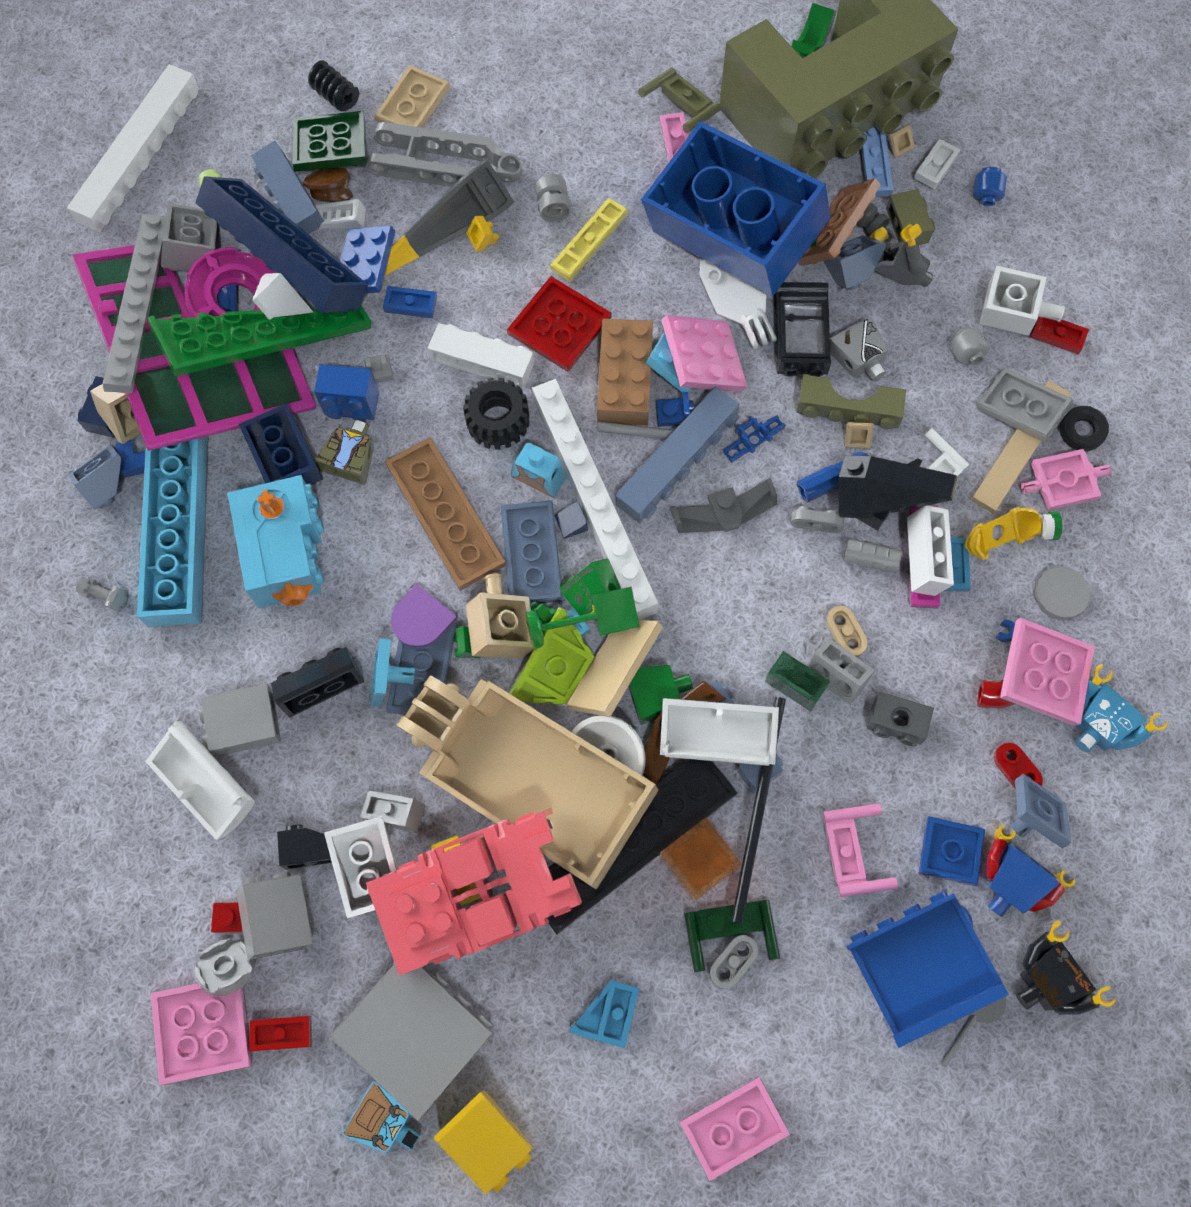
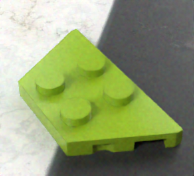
[509,607,594,704]

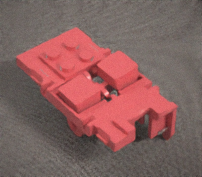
[366,808,582,975]

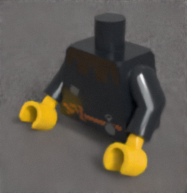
[1016,921,1117,1015]

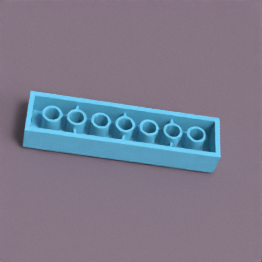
[137,417,208,627]

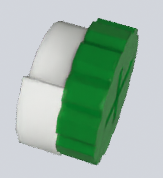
[1039,511,1063,541]

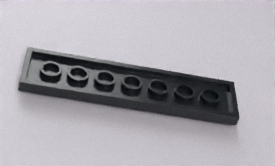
[547,759,738,935]

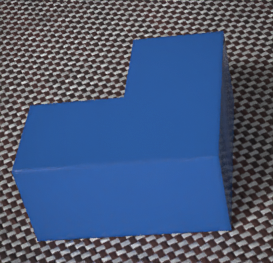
[116,440,145,478]

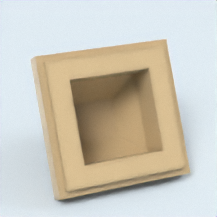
[888,125,915,158]
[844,422,874,448]

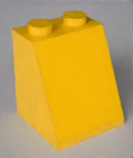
[433,1091,534,1195]

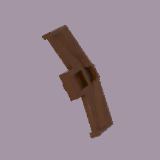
[643,680,726,785]

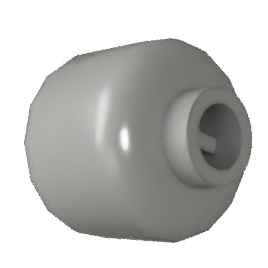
[951,327,990,366]

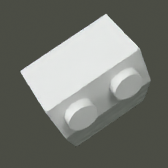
[324,816,399,918]

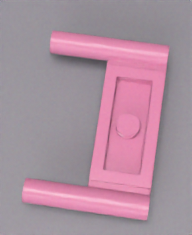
[823,803,898,897]

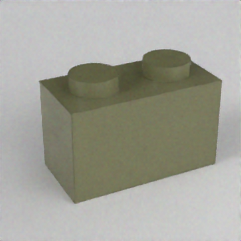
[886,189,935,245]

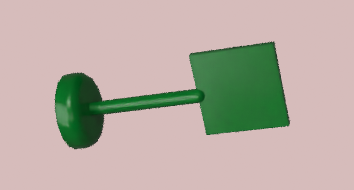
[525,587,640,649]

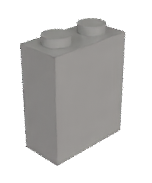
[199,684,281,757]
[236,872,313,960]

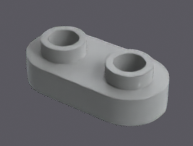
[791,506,845,533]
[710,935,759,989]

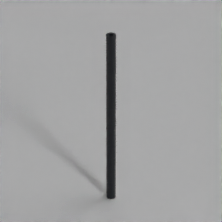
[731,697,786,924]

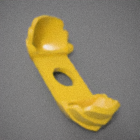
[965,507,1042,560]

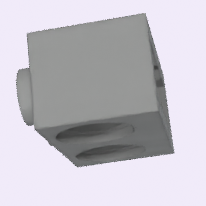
[806,638,875,705]

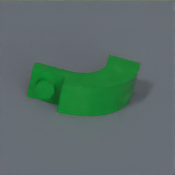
[791,3,837,59]

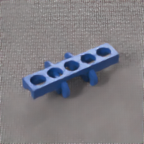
[723,415,786,463]

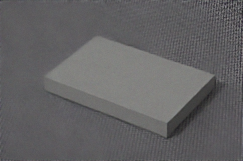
[976,368,1074,442]

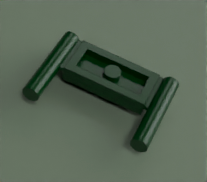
[684,900,781,973]

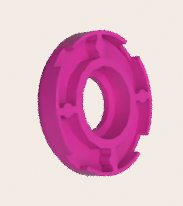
[185,247,276,317]

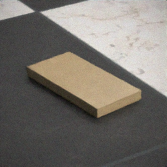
[566,619,663,717]

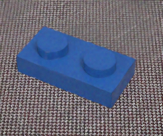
[383,286,437,319]

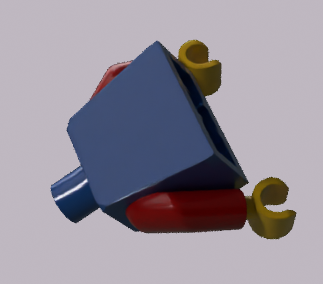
[986,825,1076,917]

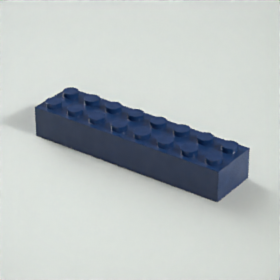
[195,176,369,314]

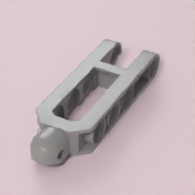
[366,122,522,187]

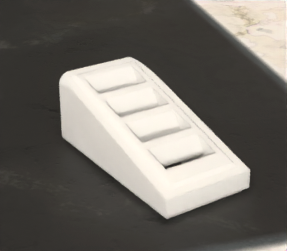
[315,199,366,229]

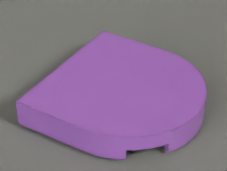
[391,584,458,648]

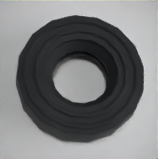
[1060,406,1109,452]

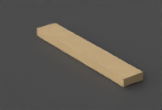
[971,380,1071,514]

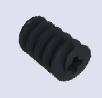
[308,60,359,112]

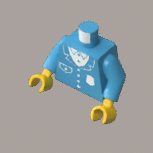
[1075,664,1169,752]

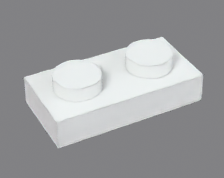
[914,139,960,189]

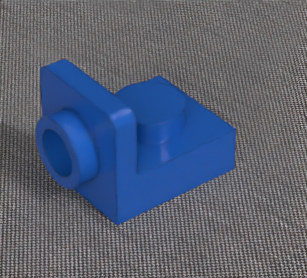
[656,392,694,427]

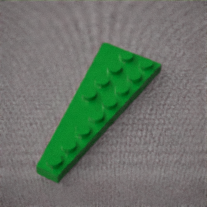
[148,305,371,376]

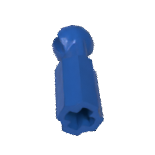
[796,451,869,503]

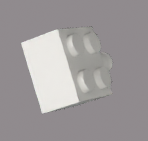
[979,265,1065,336]

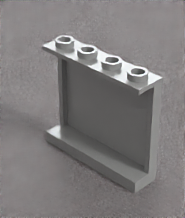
[330,964,494,1121]

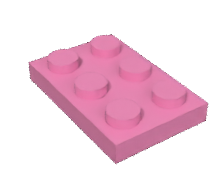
[680,1077,790,1181]

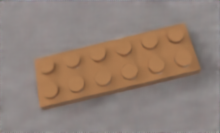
[385,437,506,591]

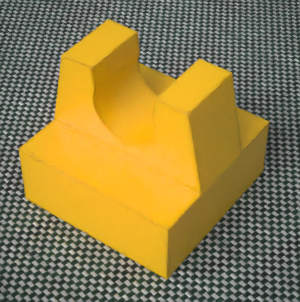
[466,216,499,252]

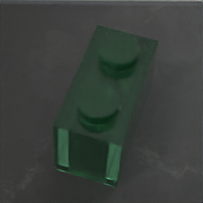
[765,651,831,712]

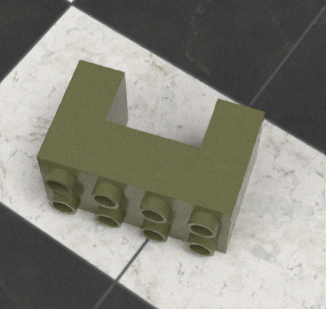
[719,0,958,178]

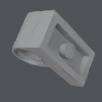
[360,790,426,833]

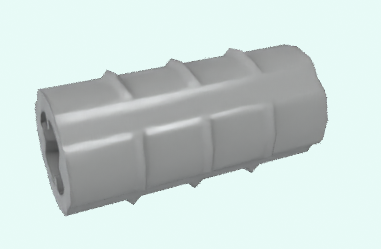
[844,538,902,573]

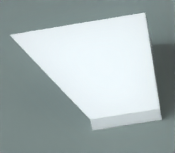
[252,273,313,320]

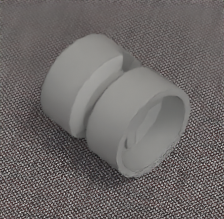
[535,174,571,222]

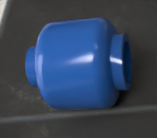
[973,167,1007,206]

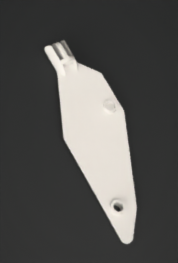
[699,258,777,350]

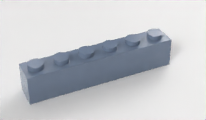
[616,386,739,524]

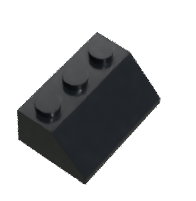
[271,647,364,718]

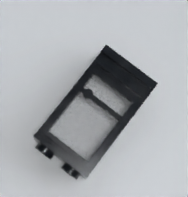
[776,282,831,377]

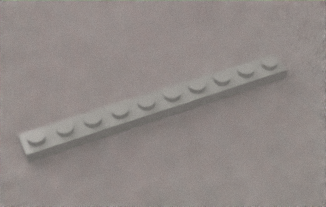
[103,214,166,394]

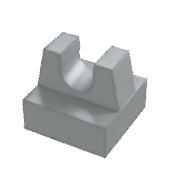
[363,354,393,383]

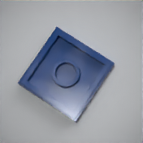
[918,816,985,886]

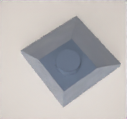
[823,235,886,290]
[68,445,121,510]

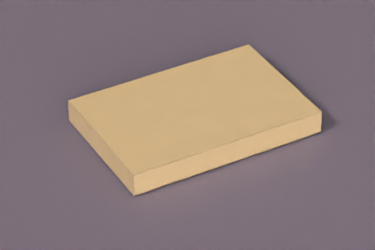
[374,65,450,128]

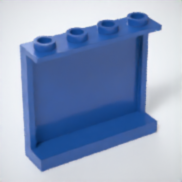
[846,891,1009,1048]

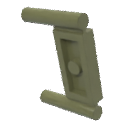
[638,67,721,133]

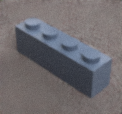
[251,141,324,234]

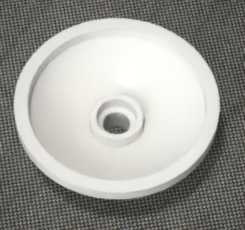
[572,715,645,776]

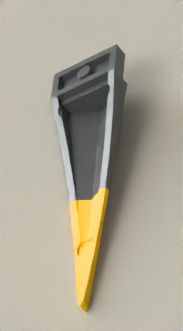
[384,160,514,276]

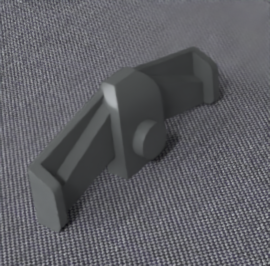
[670,478,778,533]

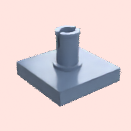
[1011,774,1071,849]

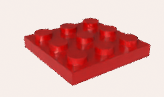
[507,276,612,372]

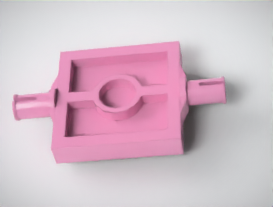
[1021,449,1111,511]

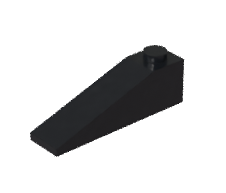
[839,455,957,519]

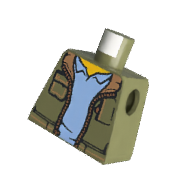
[315,420,374,485]

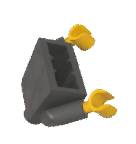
[870,224,933,287]

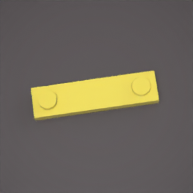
[550,198,628,282]

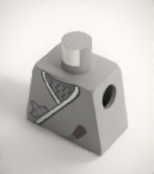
[830,317,888,381]

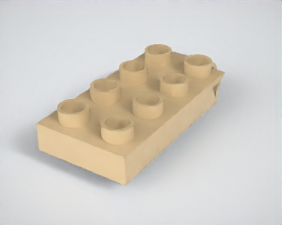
[397,676,659,889]

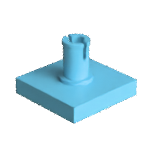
[370,638,415,706]

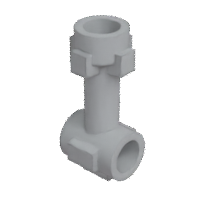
[76,577,128,612]

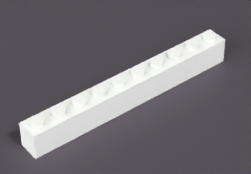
[532,379,658,619]

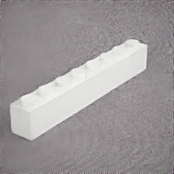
[67,64,199,232]

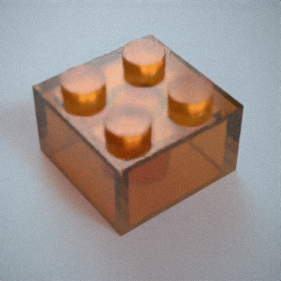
[659,818,742,903]

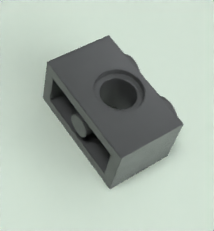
[867,691,934,746]

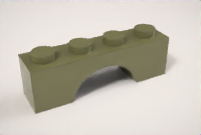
[797,375,906,429]

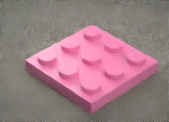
[662,315,748,392]
[1000,618,1095,726]
[151,983,252,1085]

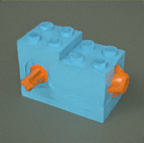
[227,475,325,608]

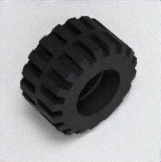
[463,378,530,450]

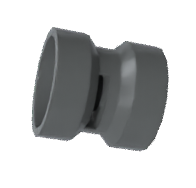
[856,203,890,236]

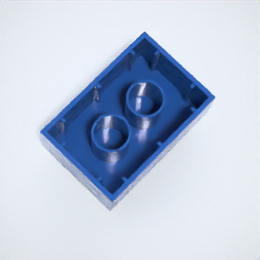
[641,121,831,297]

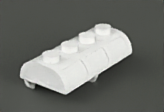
[660,698,779,766]
[145,721,255,840]

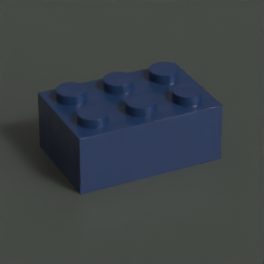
[239,403,323,485]

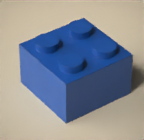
[314,364,379,422]

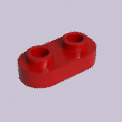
[994,743,1043,789]

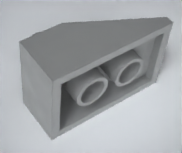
[161,203,217,271]

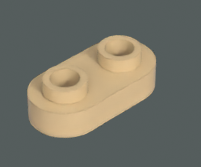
[826,606,868,658]

